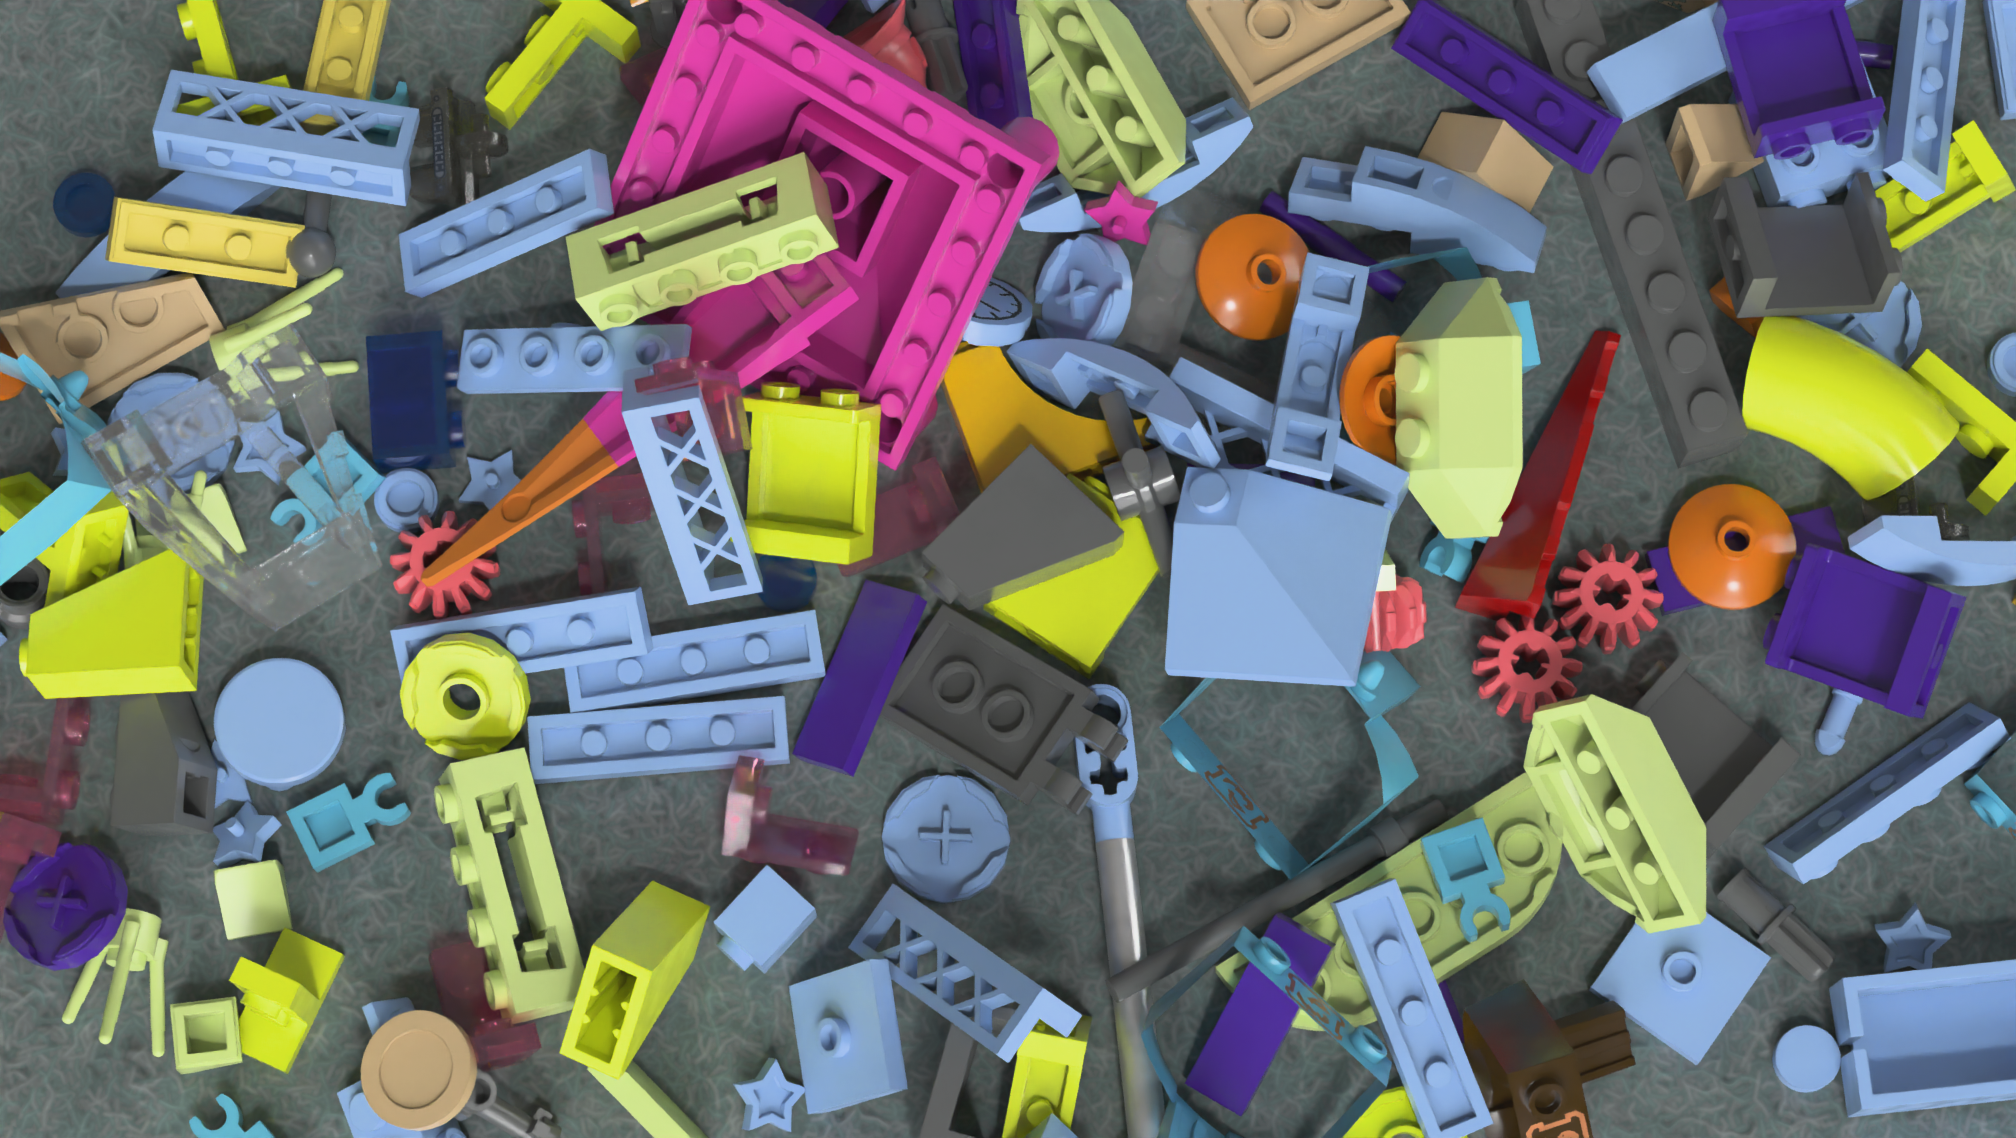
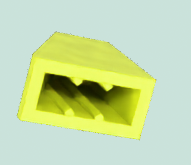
[19,546,204,699]
[559,880,710,1080]

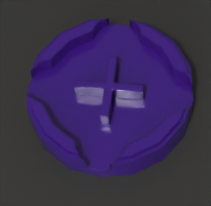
[3,842,128,971]

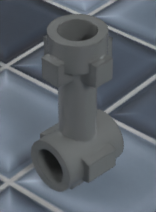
[454,1068,562,1138]

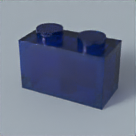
[366,330,466,473]

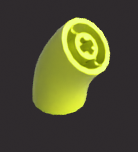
[1742,316,1960,500]

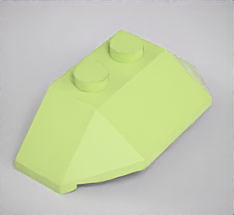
[1016,0,1186,198]
[1395,277,1523,539]
[1523,694,1706,934]

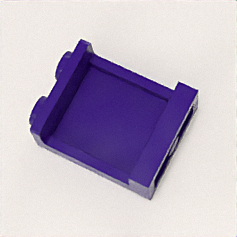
[1712,0,1886,160]
[1763,543,1967,719]

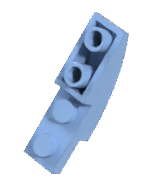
[1288,146,1547,273]

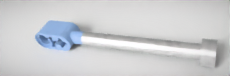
[1073,684,1165,1138]

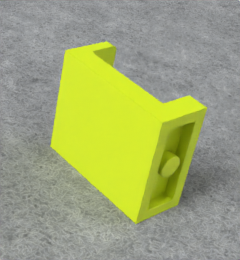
[730,382,881,565]
[983,473,1159,679]

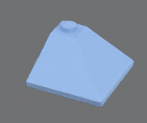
[1165,467,1392,687]

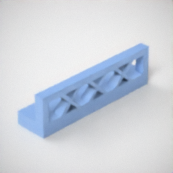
[152,70,420,206]
[1145,357,1410,524]
[621,366,763,605]
[848,884,1082,1063]

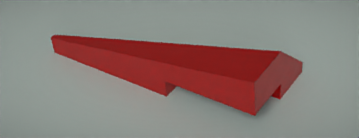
[1455,331,1621,621]

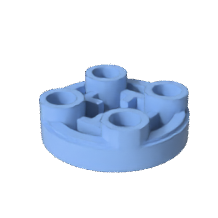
[214,658,346,791]

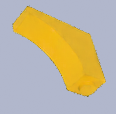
[941,341,1167,493]

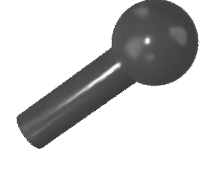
[286,191,336,278]

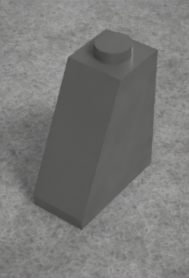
[922,444,1124,610]

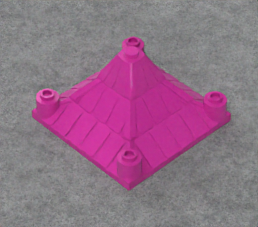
[594,0,1060,471]

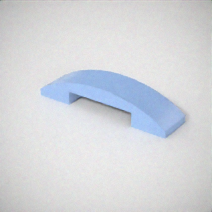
[1018,97,1253,232]
[56,171,281,298]
[1266,252,1370,481]
[1006,338,1221,469]
[1848,515,2016,586]

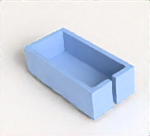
[1829,959,2016,1117]

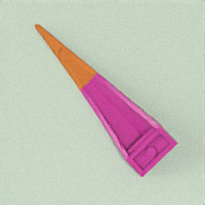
[420,253,859,587]

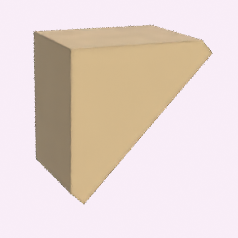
[1665,104,1764,201]
[1418,112,1553,213]

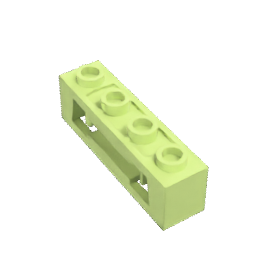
[566,152,839,331]
[434,747,585,1026]

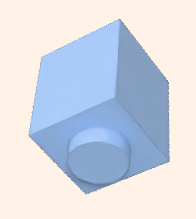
[714,865,817,974]

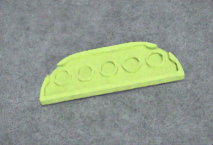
[1215,772,1563,1031]

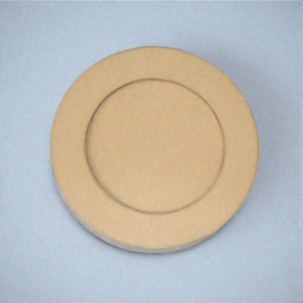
[361,1010,477,1131]

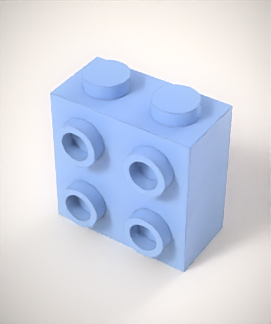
[1728,53,1889,208]

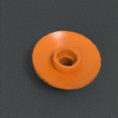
[1195,214,1310,341]
[1339,335,1400,465]
[1668,484,1796,610]

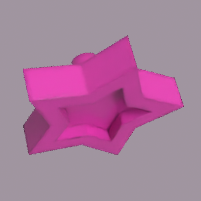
[1084,180,1158,246]

